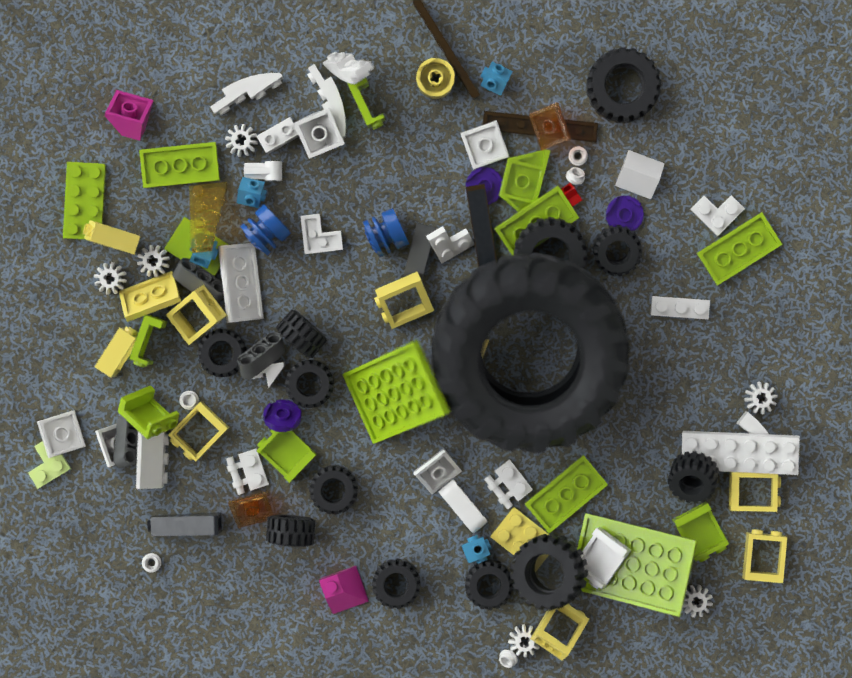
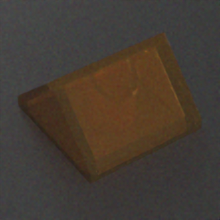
[529,102,571,151]
[228,490,274,528]

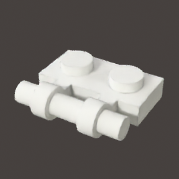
[226,448,269,495]
[484,459,533,509]

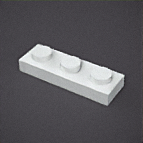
[651,296,710,319]

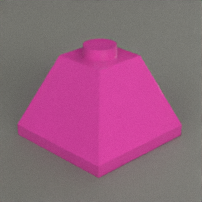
[105,90,153,141]
[319,565,369,614]

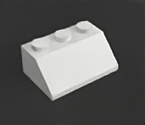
[136,431,170,489]

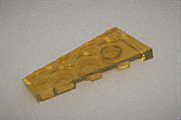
[189,182,228,253]

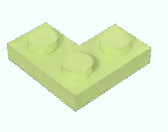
[28,441,71,489]

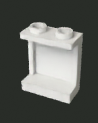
[581,527,631,589]

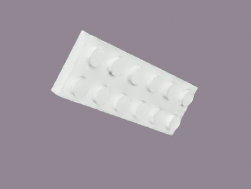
[682,431,800,475]

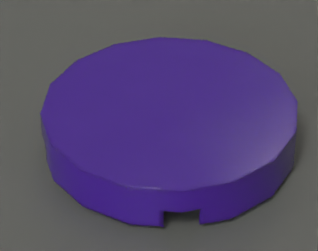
[465,167,503,205]
[606,196,644,231]
[263,399,302,432]

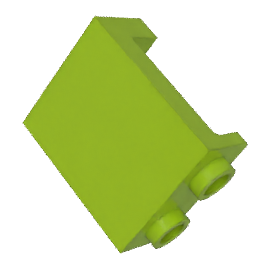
[347,77,386,130]
[129,315,168,367]
[118,385,180,439]
[256,430,316,483]
[672,502,729,562]

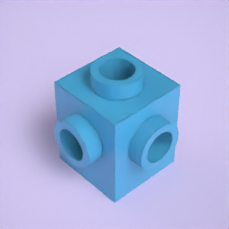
[480,61,513,96]
[236,177,267,208]
[189,235,219,268]
[461,534,492,564]

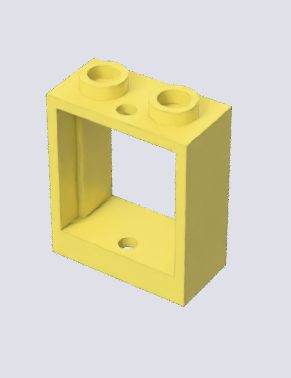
[83,220,140,255]
[374,272,434,329]
[166,285,227,345]
[95,327,138,377]
[168,401,230,462]
[729,472,781,512]
[742,529,787,583]
[530,604,589,661]

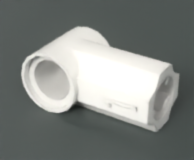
[244,161,282,181]

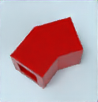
[561,183,582,207]

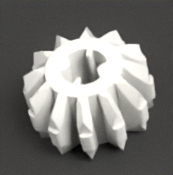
[225,124,258,157]
[137,245,170,277]
[94,262,127,295]
[744,382,777,414]
[683,585,713,617]
[508,624,539,657]

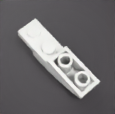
[322,52,374,84]
[307,64,346,139]
[210,73,283,115]

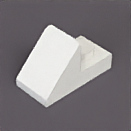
[252,362,285,388]

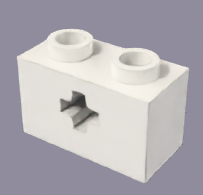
[257,117,299,154]

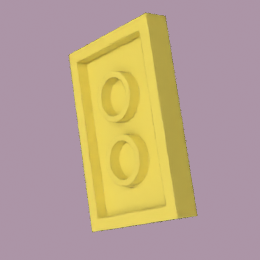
[119,271,181,322]
[490,507,549,572]

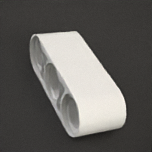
[438,479,488,534]

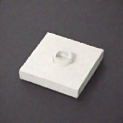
[460,120,509,170]
[37,410,86,458]

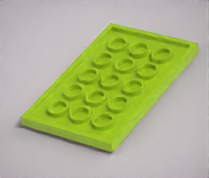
[342,340,450,444]
[577,513,698,617]

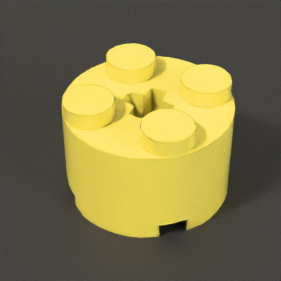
[416,58,455,99]

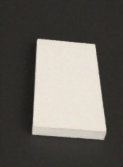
[218,243,264,323]

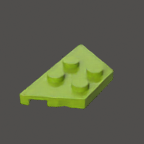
[499,149,551,212]

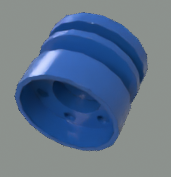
[240,204,291,255]
[363,208,409,258]

